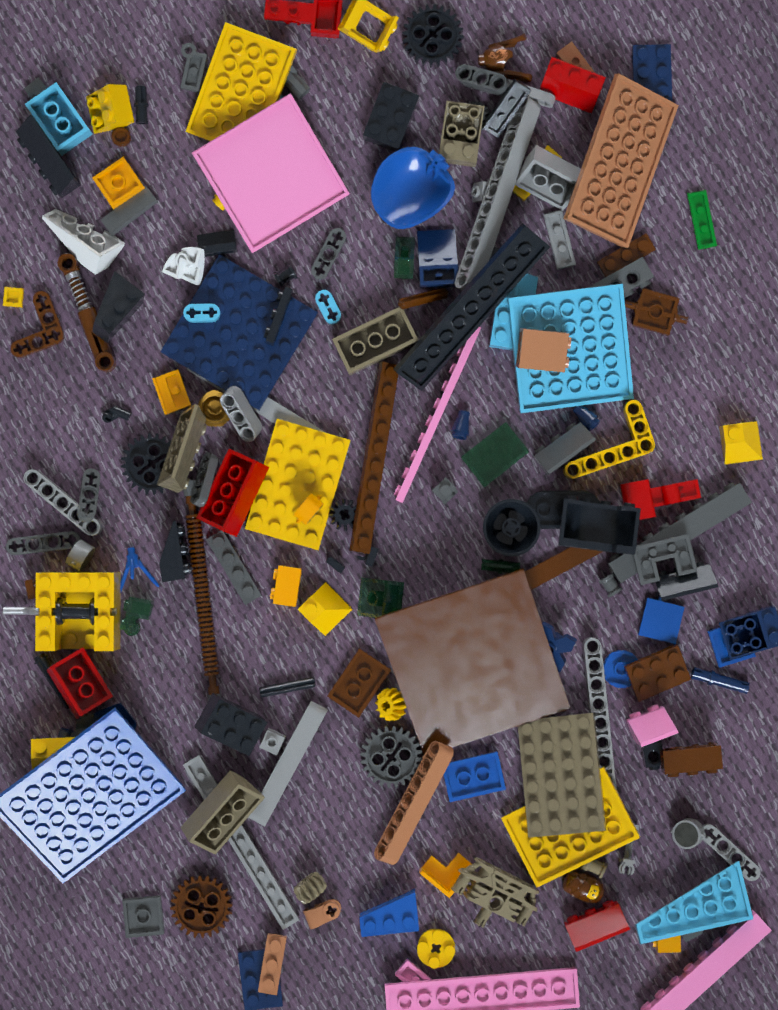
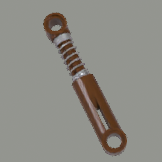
[57,253,117,373]

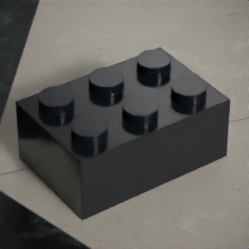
[363,82,419,152]
[194,693,268,756]

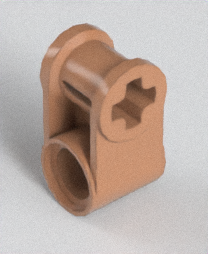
[303,899,341,929]

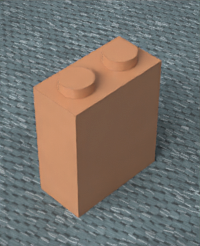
[516,328,571,372]

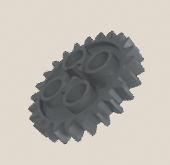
[360,725,422,788]

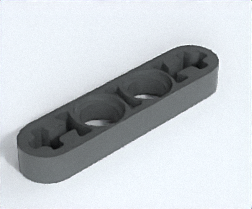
[6,531,81,555]

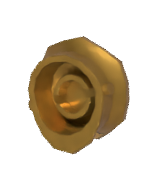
[198,389,230,427]

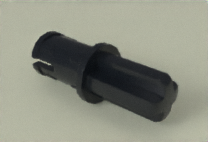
[134,85,149,124]

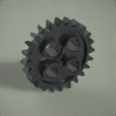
[402,4,464,68]
[121,433,171,495]

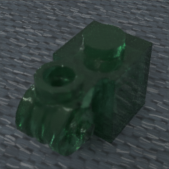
[120,596,154,636]

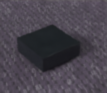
[326,556,345,574]

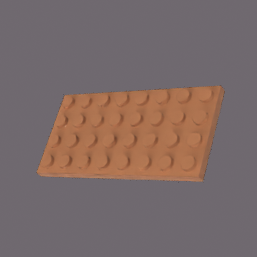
[563,73,679,248]

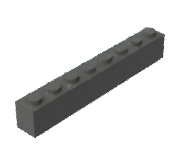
[607,482,752,583]

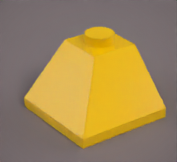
[719,421,763,465]
[298,582,352,636]

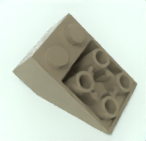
[439,101,485,167]

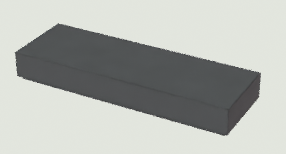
[101,186,158,236]

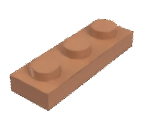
[258,933,287,995]

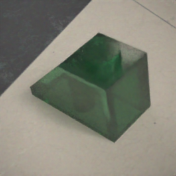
[394,237,415,279]

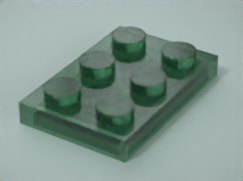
[461,422,529,487]

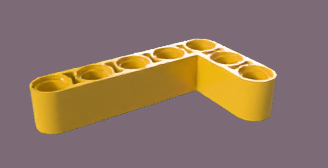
[563,400,655,479]

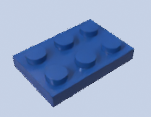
[444,751,506,802]

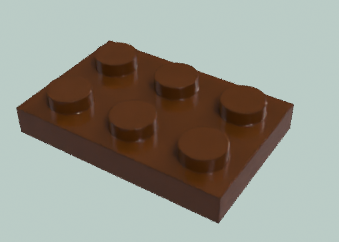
[624,644,691,702]
[327,648,391,718]

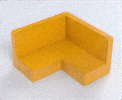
[419,852,472,898]

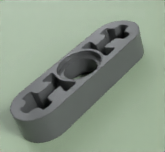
[311,228,346,280]
[190,452,218,507]
[77,468,100,522]

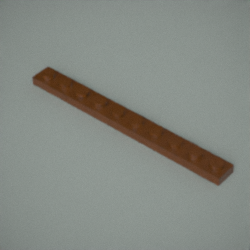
[349,362,398,554]

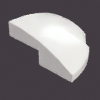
[162,247,205,285]

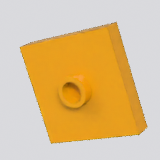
[92,156,145,210]

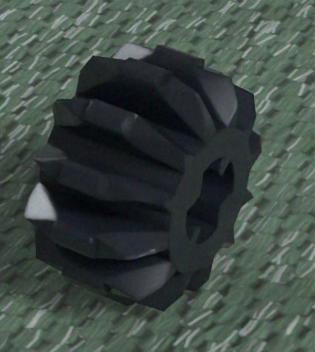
[328,498,356,531]

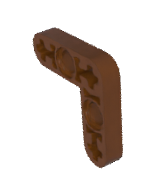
[10,291,65,358]

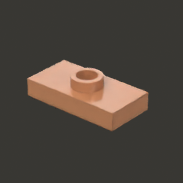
[556,42,594,72]

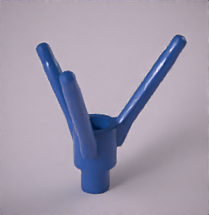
[120,547,159,593]

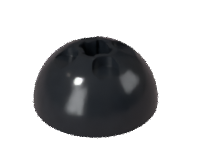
[483,499,541,556]

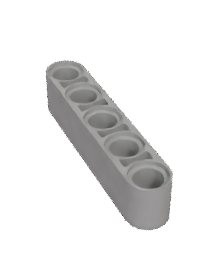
[23,469,103,536]

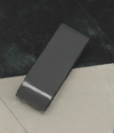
[455,64,511,96]

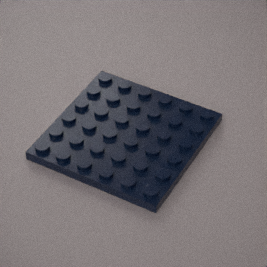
[160,254,318,411]

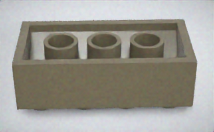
[181,770,265,855]

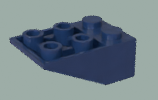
[417,229,458,289]
[719,605,778,660]

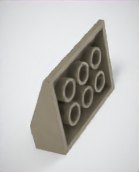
[157,404,207,493]

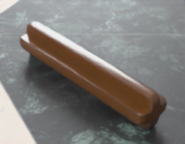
[398,287,449,309]

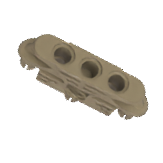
[451,857,539,928]

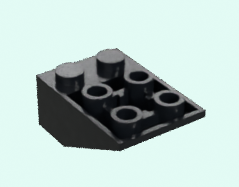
[159,521,192,582]

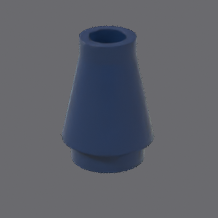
[573,405,600,432]
[451,410,470,440]

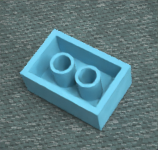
[25,82,93,156]

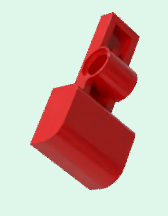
[264,0,343,39]
[620,479,701,520]

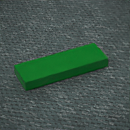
[687,190,717,250]

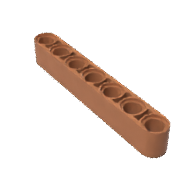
[374,741,454,865]

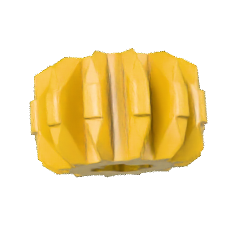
[375,688,407,721]

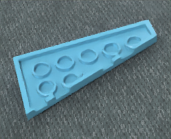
[635,861,753,944]

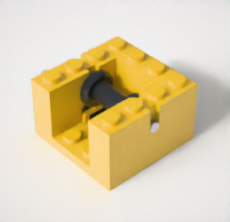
[3,572,121,651]

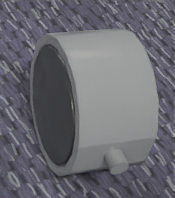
[66,539,95,572]
[671,818,706,849]

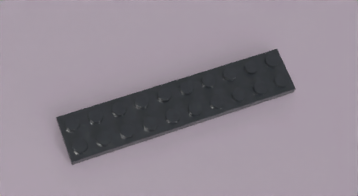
[394,223,550,391]

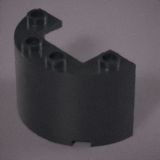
[558,495,641,555]

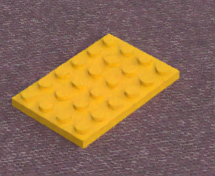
[185,22,297,141]
[245,418,351,550]
[501,767,641,888]

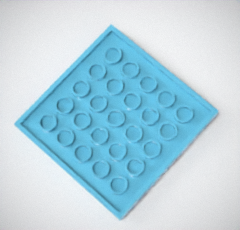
[507,284,634,413]

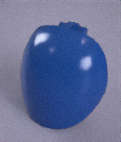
[371,147,455,229]

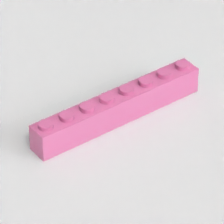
[640,910,772,1010]

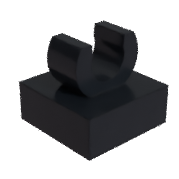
[357,546,379,567]

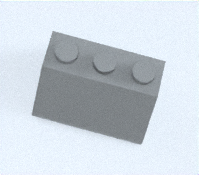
[515,145,581,211]

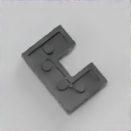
[633,534,698,585]

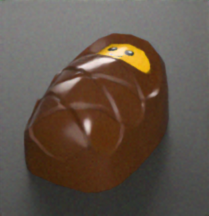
[562,870,604,903]

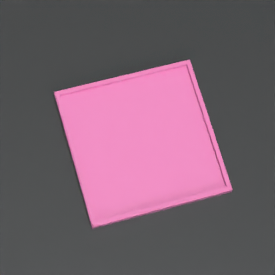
[192,93,350,253]

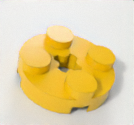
[417,929,455,969]

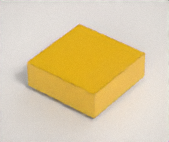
[3,287,24,308]

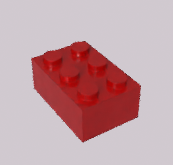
[47,647,113,719]

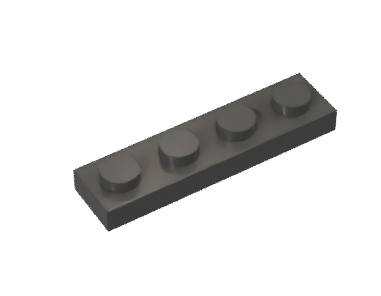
[206,531,262,605]

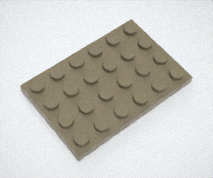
[518,713,606,838]

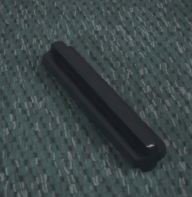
[259,677,316,697]

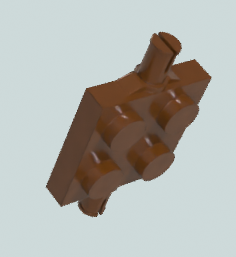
[625,288,688,336]

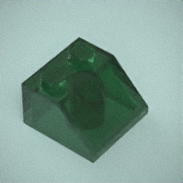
[357,577,404,618]

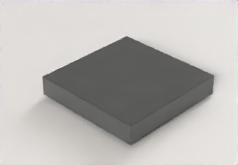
[122,895,165,938]

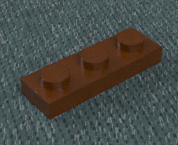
[597,233,656,278]

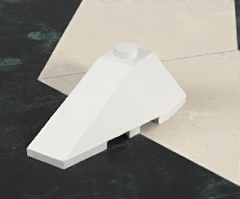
[42,209,125,275]

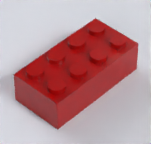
[196,449,269,537]

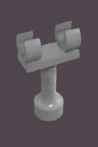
[618,825,640,875]

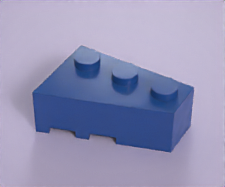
[359,888,419,937]

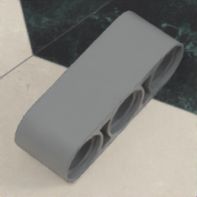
[220,386,262,442]

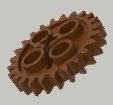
[170,874,233,938]

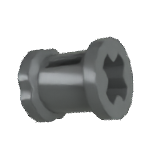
[598,573,623,598]

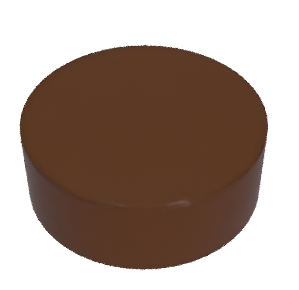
[111,127,131,147]

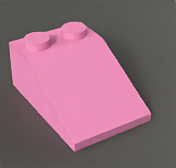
[626,704,678,747]

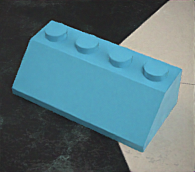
[489,274,538,351]

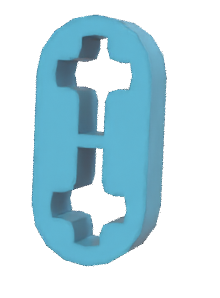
[315,290,341,325]
[183,304,221,323]

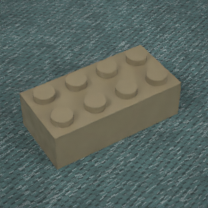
[332,307,418,376]

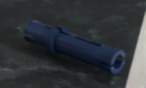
[691,667,750,694]

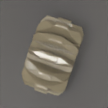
[294,872,327,904]

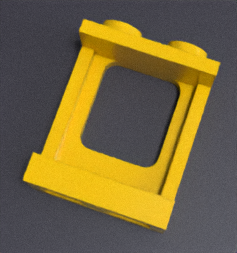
[338,0,399,53]

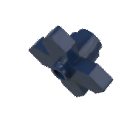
[542,622,577,672]

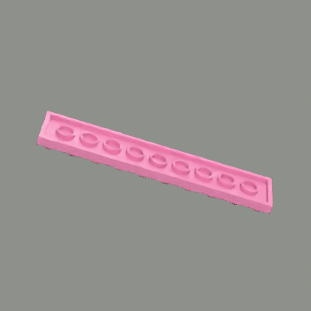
[384,967,580,1010]

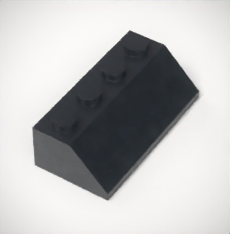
[16,115,81,198]

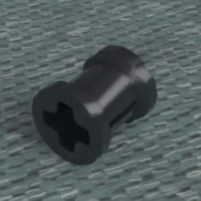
[273,263,298,287]

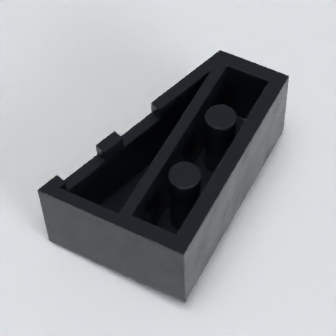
[92,271,145,343]

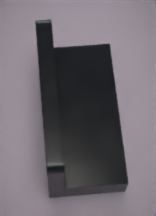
[197,230,238,257]

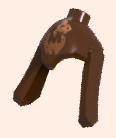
[478,33,532,82]

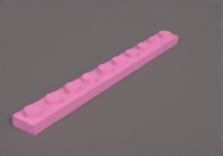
[394,327,481,503]

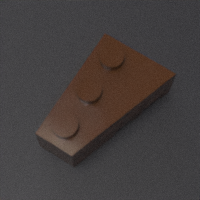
[660,742,723,777]

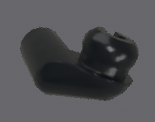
[102,406,132,423]

